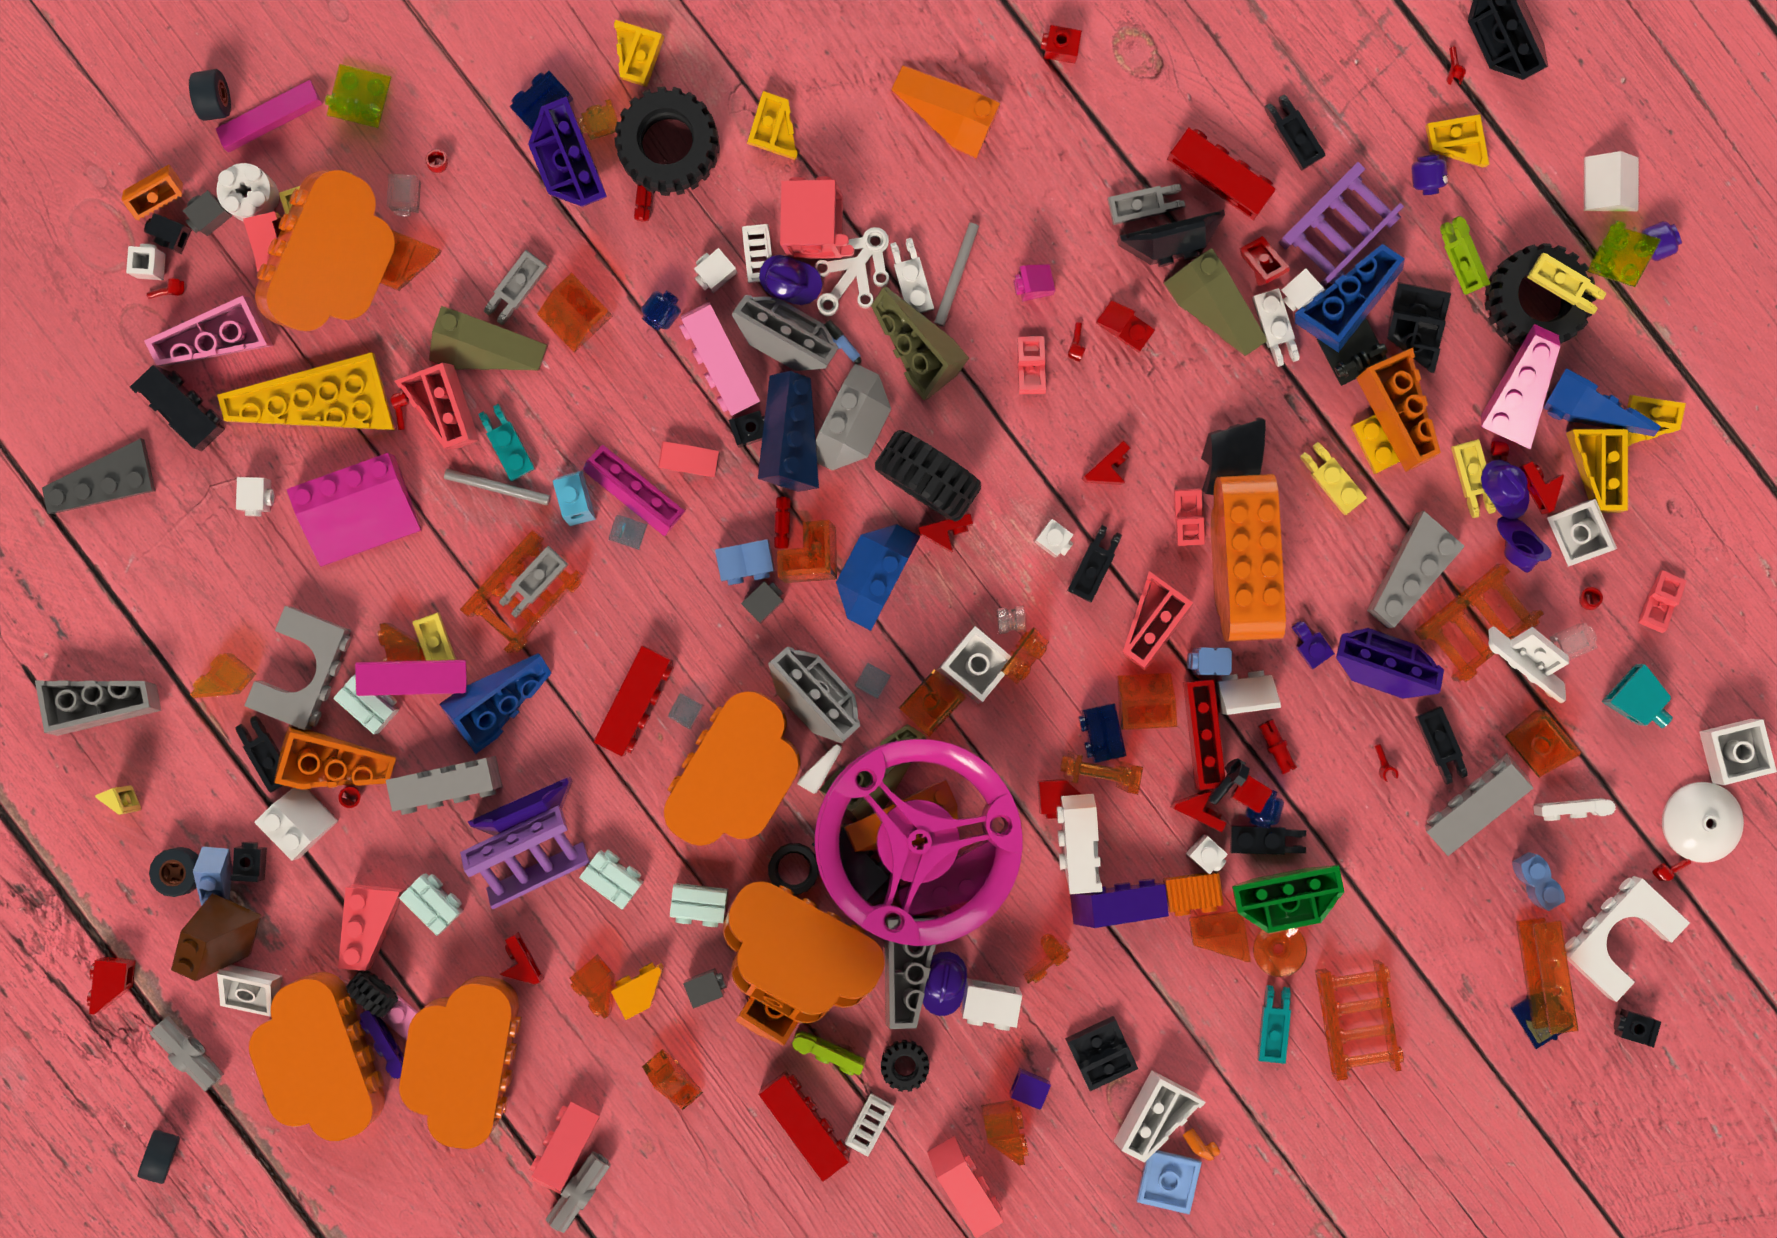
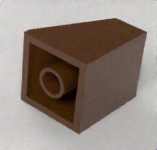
[171,893,262,981]

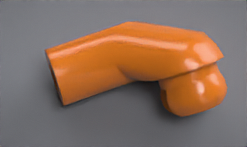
[1182,1128,1221,1161]

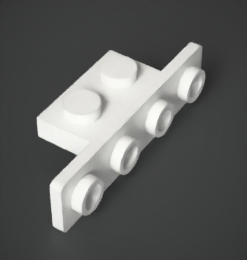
[1488,626,1569,703]

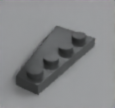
[42,438,155,514]

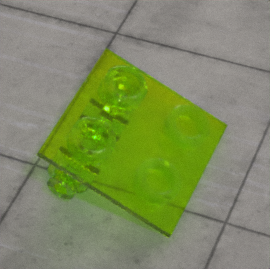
[325,64,391,128]
[1587,221,1661,287]

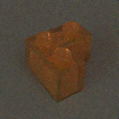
[777,520,837,583]

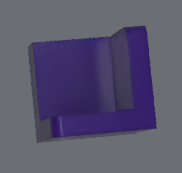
[1009,1068,1051,1110]

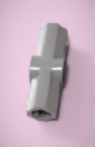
[149,1016,224,1091]
[545,1152,611,1233]

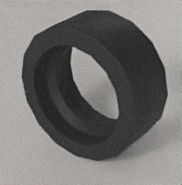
[768,843,819,895]

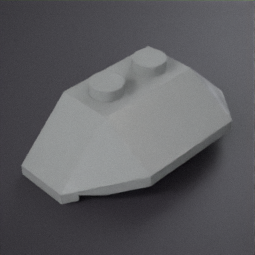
[732,295,838,371]
[816,363,891,471]
[768,647,861,743]

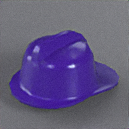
[759,255,822,305]
[1481,460,1530,519]
[1497,516,1552,573]
[923,952,967,1016]

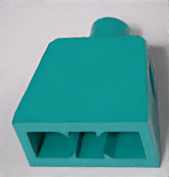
[1602,664,1673,729]

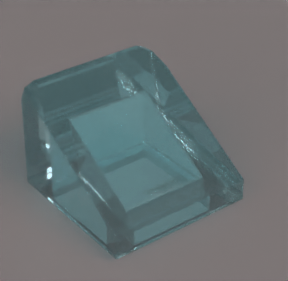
[609,515,647,550]
[855,663,891,699]
[668,693,704,729]

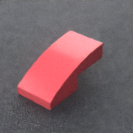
[1017,336,1046,395]
[658,441,719,478]
[1174,488,1205,546]
[1638,570,1686,633]

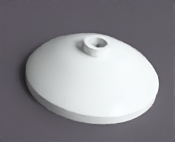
[1662,782,1744,863]

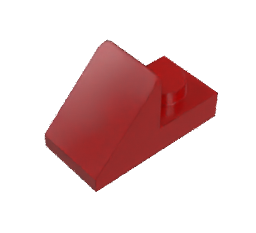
[1239,236,1290,286]
[1096,300,1155,353]
[1082,440,1131,485]
[1519,461,1564,515]
[918,514,973,553]
[1230,775,1272,813]
[1170,790,1226,832]
[500,932,544,985]

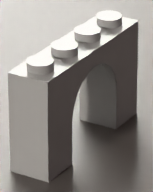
[244,606,352,730]

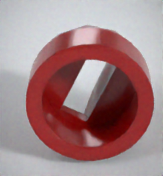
[425,149,448,173]
[1579,587,1603,610]
[338,786,361,808]

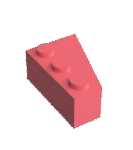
[243,211,282,271]
[394,363,480,450]
[1123,571,1193,671]
[338,884,406,971]
[529,1102,600,1194]
[927,1135,1004,1238]

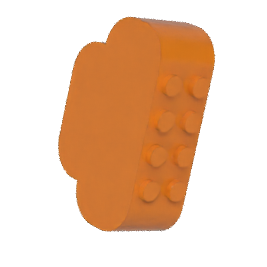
[255,170,395,331]
[1211,474,1286,642]
[664,691,800,846]
[723,882,885,1023]
[249,972,385,1141]
[399,976,522,1149]

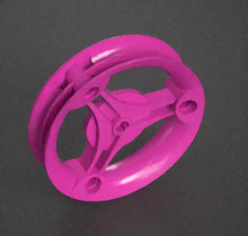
[815,739,1023,946]

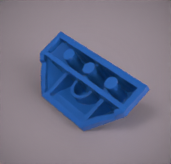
[836,524,920,631]

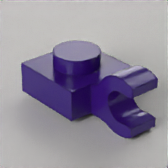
[1291,621,1335,669]

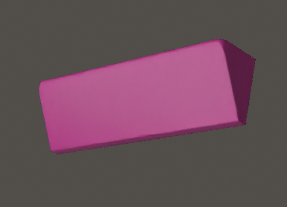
[215,80,323,153]
[583,444,685,536]
[355,660,467,696]

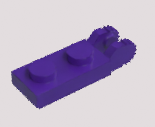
[360,1009,404,1079]

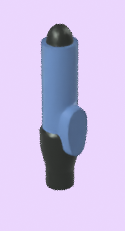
[824,320,862,364]

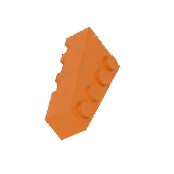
[1356,348,1441,472]

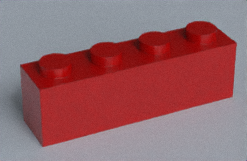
[1167,127,1276,220]
[594,646,674,757]
[1183,679,1225,790]
[758,1071,850,1182]

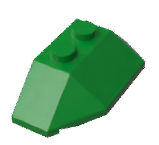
[1232,865,1344,933]

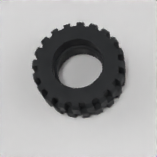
[614,87,720,196]
[1485,243,1596,346]
[875,430,981,522]

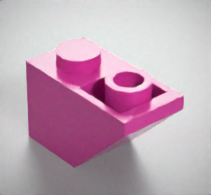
[1013,264,1055,302]

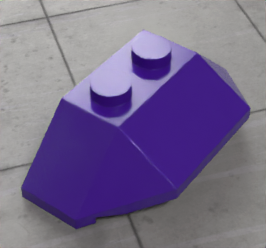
[528,97,607,207]
[1336,628,1444,699]
[468,777,573,836]

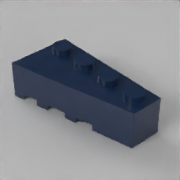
[758,371,819,492]

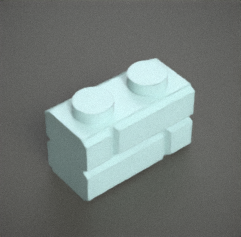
[333,674,399,734]
[579,850,644,910]
[399,873,464,936]
[670,883,729,927]

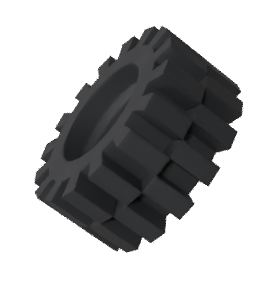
[346,970,398,1018]
[881,1040,929,1092]

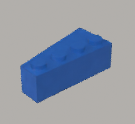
[1295,244,1405,353]

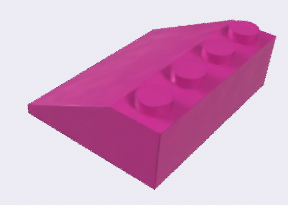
[286,453,422,567]

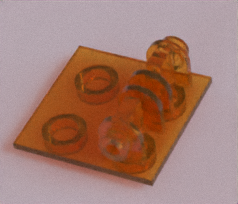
[1001,627,1049,684]
[1023,934,1071,984]

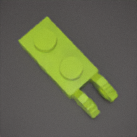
[1440,216,1490,295]
[792,1030,866,1076]

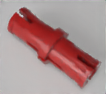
[1258,719,1297,774]

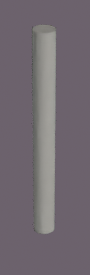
[934,223,979,327]
[444,469,550,506]

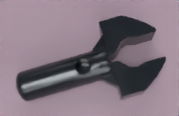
[1208,758,1250,804]

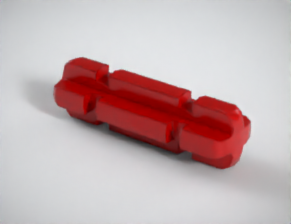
[634,185,652,222]
[774,496,791,549]

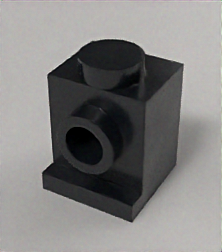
[144,213,192,255]
[729,410,765,448]
[230,842,267,882]
[1614,1008,1661,1048]

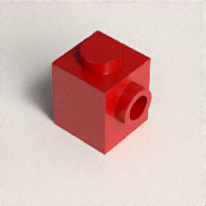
[1040,25,1082,64]

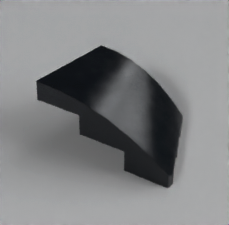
[1387,282,1451,373]
[1201,417,1266,495]

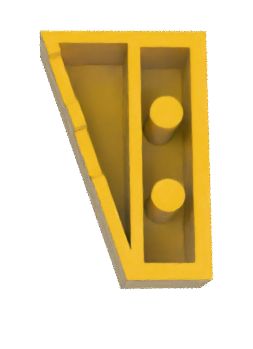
[1566,429,1628,513]

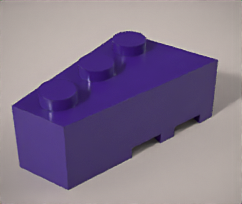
[1070,879,1169,928]

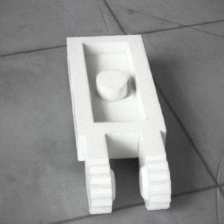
[890,238,934,313]
[1252,288,1300,367]
[1533,798,1616,821]

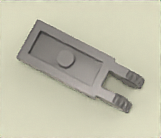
[1107,184,1186,225]
[484,250,549,325]
[499,546,569,618]

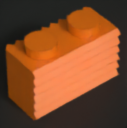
[121,164,183,221]
[1163,871,1224,916]

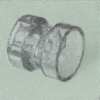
[997,606,1026,634]

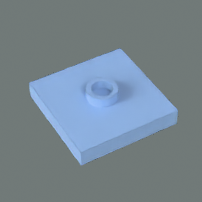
[1136,1150,1202,1215]

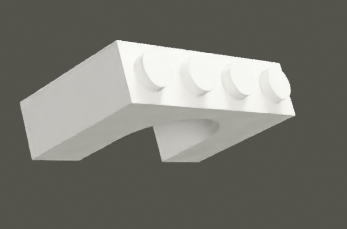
[1561,876,1690,1002]

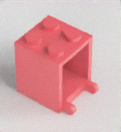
[780,176,855,259]

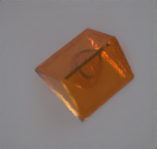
[899,669,966,737]
[1505,710,1581,778]

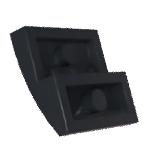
[1065,1016,1138,1091]

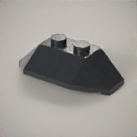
[1468,0,1548,80]
[1117,210,1225,267]

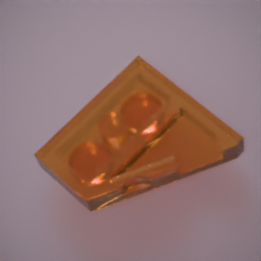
[380,230,442,291]
[1188,910,1251,962]

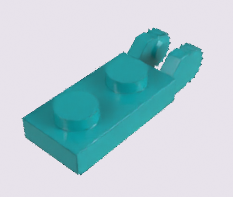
[478,403,535,481]
[1257,985,1291,1064]

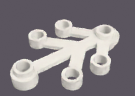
[814,227,889,316]

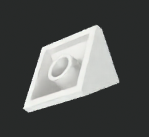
[1584,151,1639,211]
[1547,499,1617,567]
[217,965,282,1017]

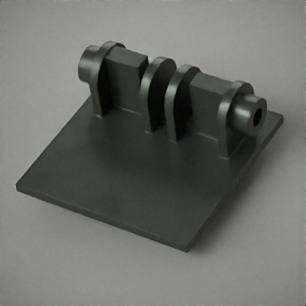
[1316,318,1388,386]

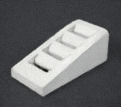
[742,224,772,283]
[797,744,842,794]
[845,1093,894,1157]

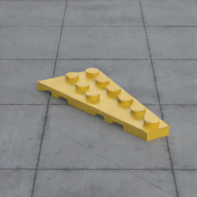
[217,352,395,430]

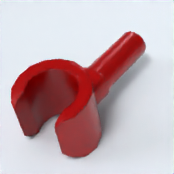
[1446,46,1466,85]
[147,278,184,299]
[1068,322,1086,362]
[391,391,409,430]
[1490,441,1509,462]
[1375,744,1399,782]
[1652,859,1691,881]

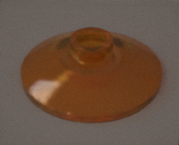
[1253,928,1307,977]

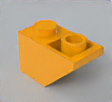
[611,962,664,1020]

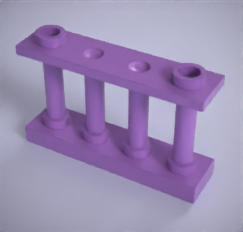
[1278,162,1404,287]
[460,805,590,909]

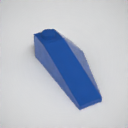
[1544,368,1661,437]
[439,653,552,754]

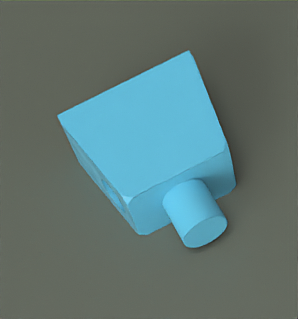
[553,471,596,527]

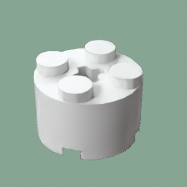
[217,163,279,222]

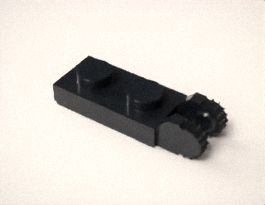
[1264,94,1326,171]
[1067,525,1122,603]
[1415,706,1468,785]
[235,715,284,793]
[1230,826,1306,855]

